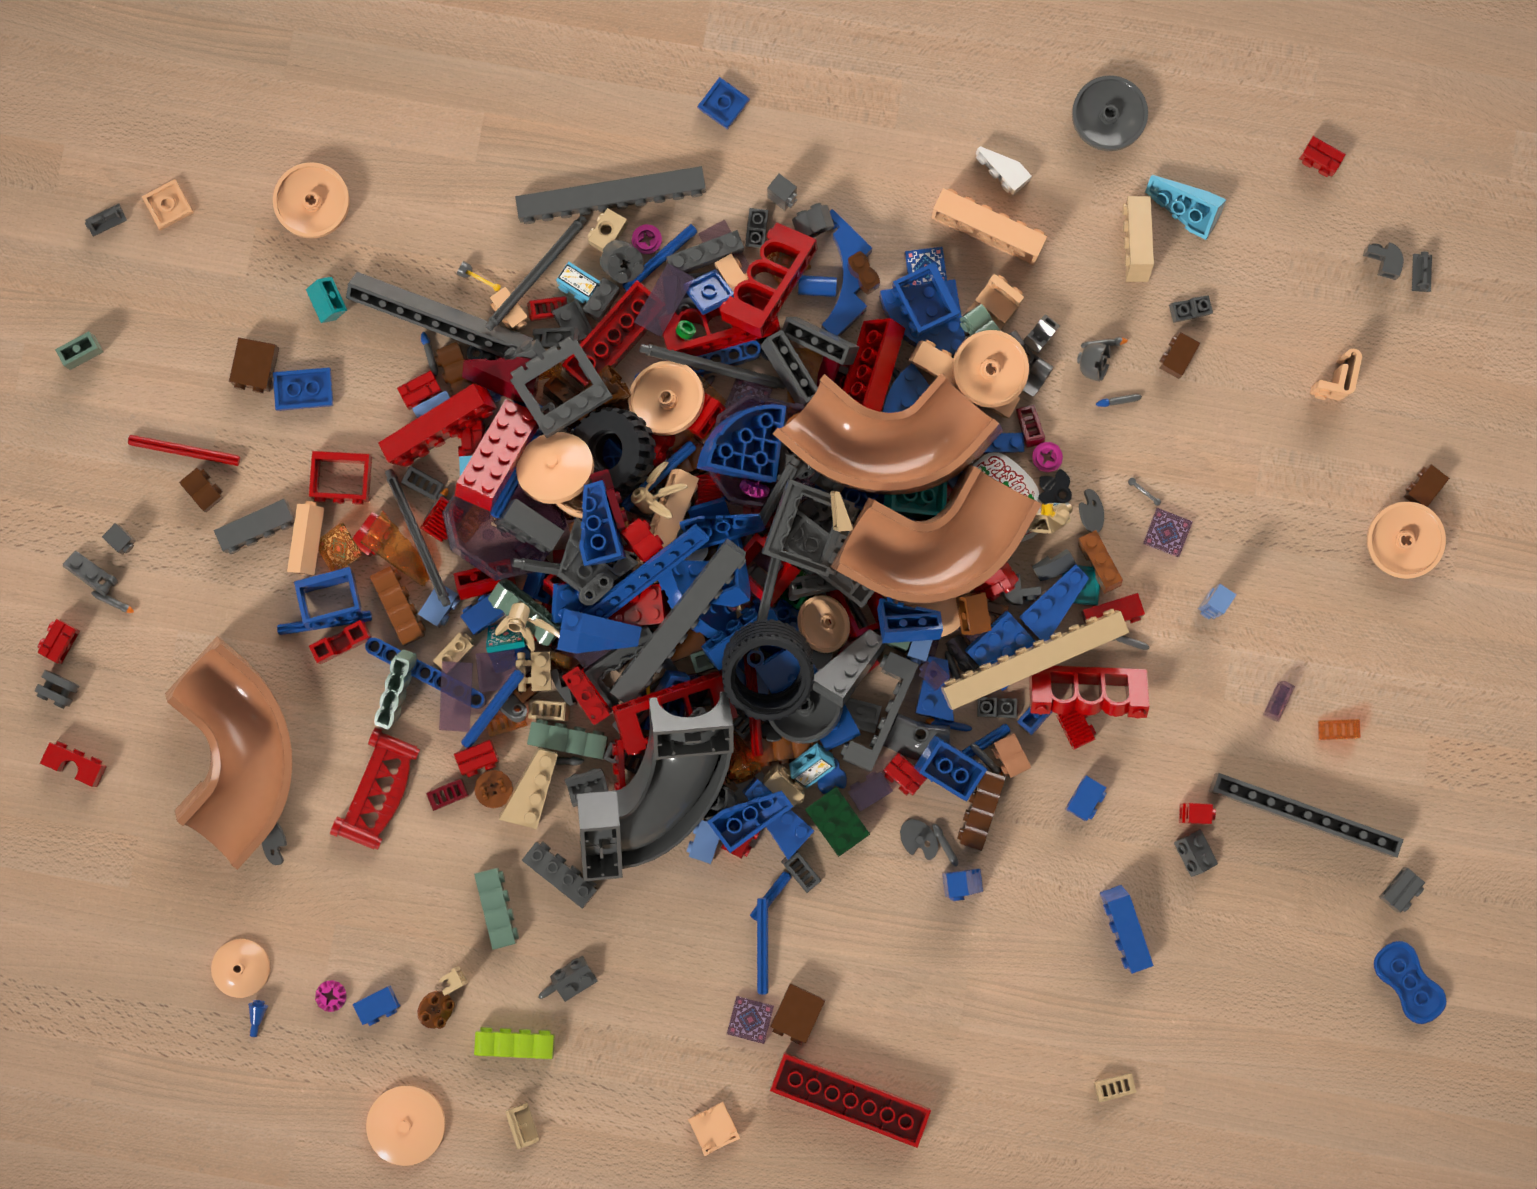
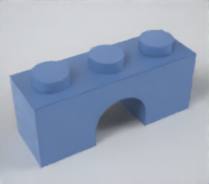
[1198,584,1237,619]

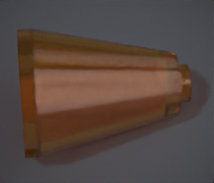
[725,730,762,785]

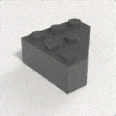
[493,499,564,552]

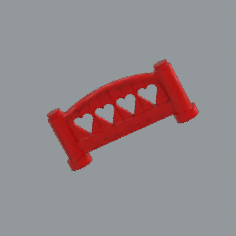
[330,727,421,850]

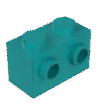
[306,277,347,323]

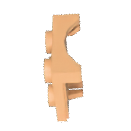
[688,1102,740,1156]

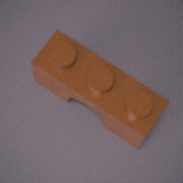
[1078,530,1123,594]

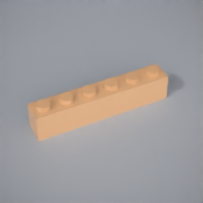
[908,339,1020,418]
[631,469,699,585]

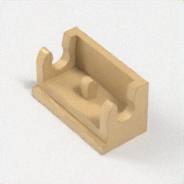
[439,966,468,996]
[505,1103,540,1150]

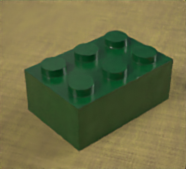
[805,787,870,857]

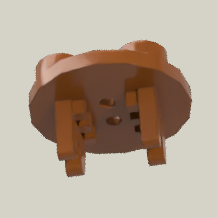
[474,770,513,809]
[417,990,455,1029]

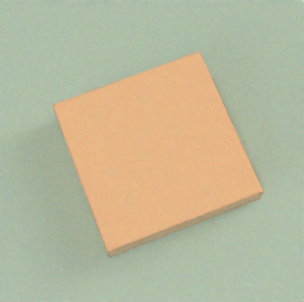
[142,179,194,231]

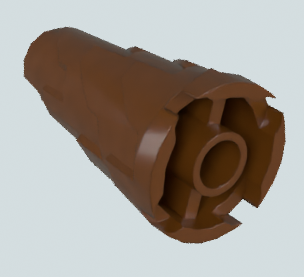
[568,365,631,428]

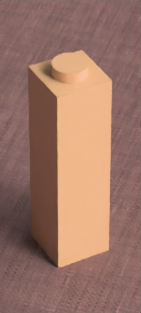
[287,501,324,576]

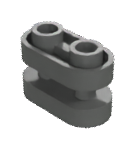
[34,670,80,709]

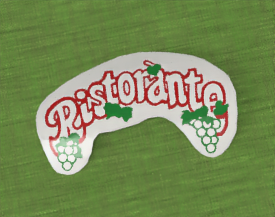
[973,453,1042,542]

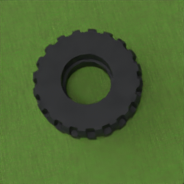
[574,407,656,495]

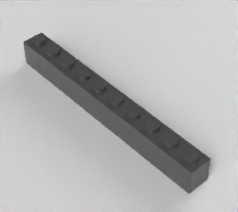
[515,166,706,224]
[346,272,533,358]
[610,539,746,702]
[1209,773,1404,858]

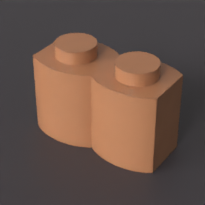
[991,733,1031,779]

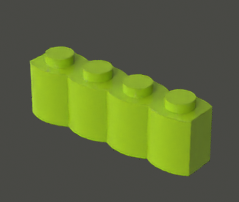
[474,1027,555,1059]

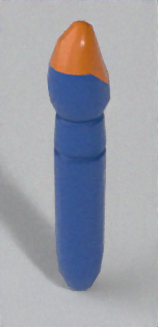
[925,718,972,732]

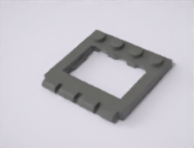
[510,336,613,438]
[762,479,860,577]
[583,625,678,711]

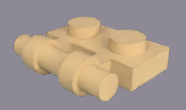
[516,652,552,692]

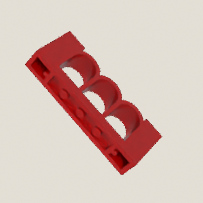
[720,222,818,338]
[658,293,781,356]
[1029,666,1150,719]
[612,669,738,755]

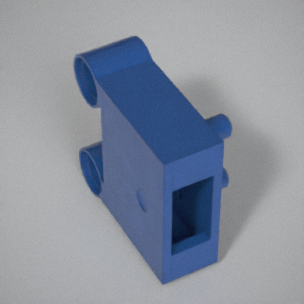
[746,648,818,694]

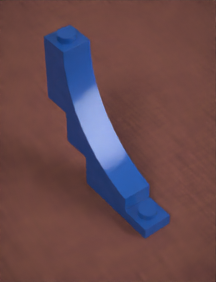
[821,209,872,337]

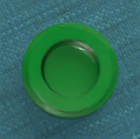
[676,320,696,340]

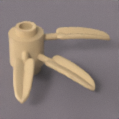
[631,462,688,519]
[495,602,560,652]

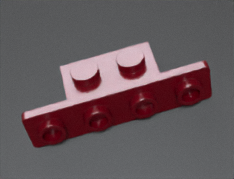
[590,469,628,545]

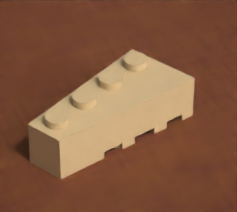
[1122,196,1154,282]
[499,747,558,829]

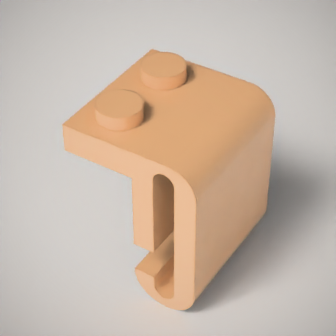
[964,274,1024,330]
[1310,349,1362,401]

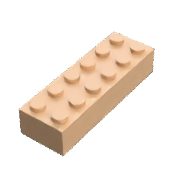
[931,188,1047,265]

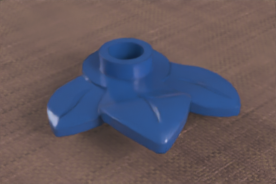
[818,757,847,794]

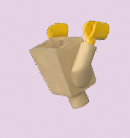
[1028,502,1073,534]

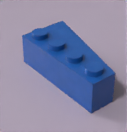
[701,597,779,670]
[742,777,814,860]

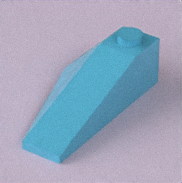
[1145,175,1226,240]

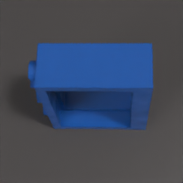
[891,262,960,336]
[294,567,363,630]

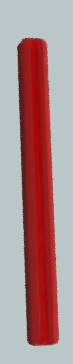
[128,435,240,466]
[744,653,763,756]

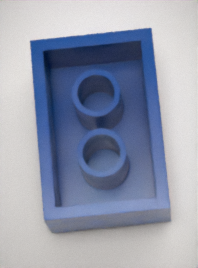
[914,735,987,802]

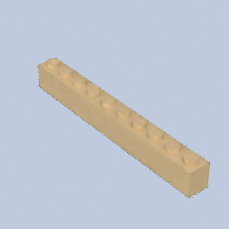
[941,609,1129,710]

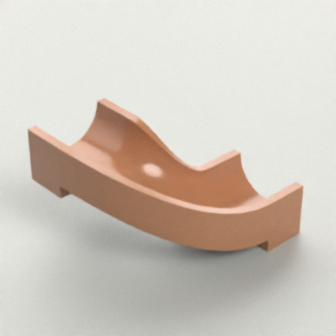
[773,374,1003,495]
[831,465,1042,603]
[165,636,292,870]

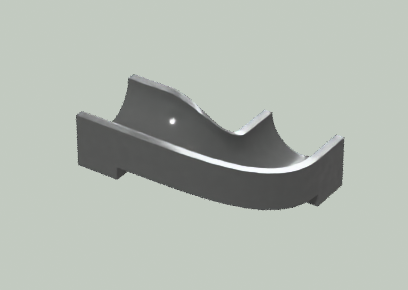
[577,692,733,881]

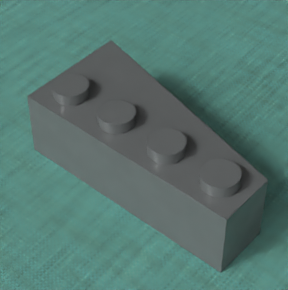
[813,629,885,708]

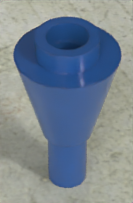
[248,1000,268,1037]

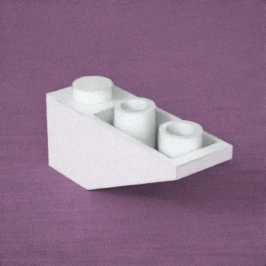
[976,146,1032,195]

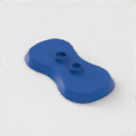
[1374,941,1447,1024]

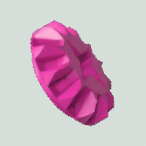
[632,224,662,255]
[1032,442,1063,473]
[739,479,770,498]
[315,980,347,1012]

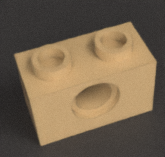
[587,208,628,252]

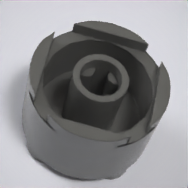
[600,240,644,283]

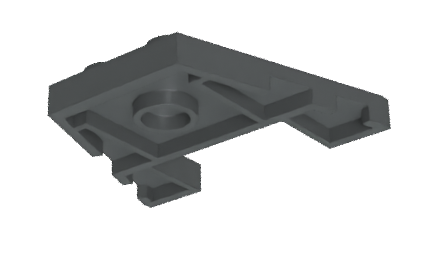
[557,518,638,599]

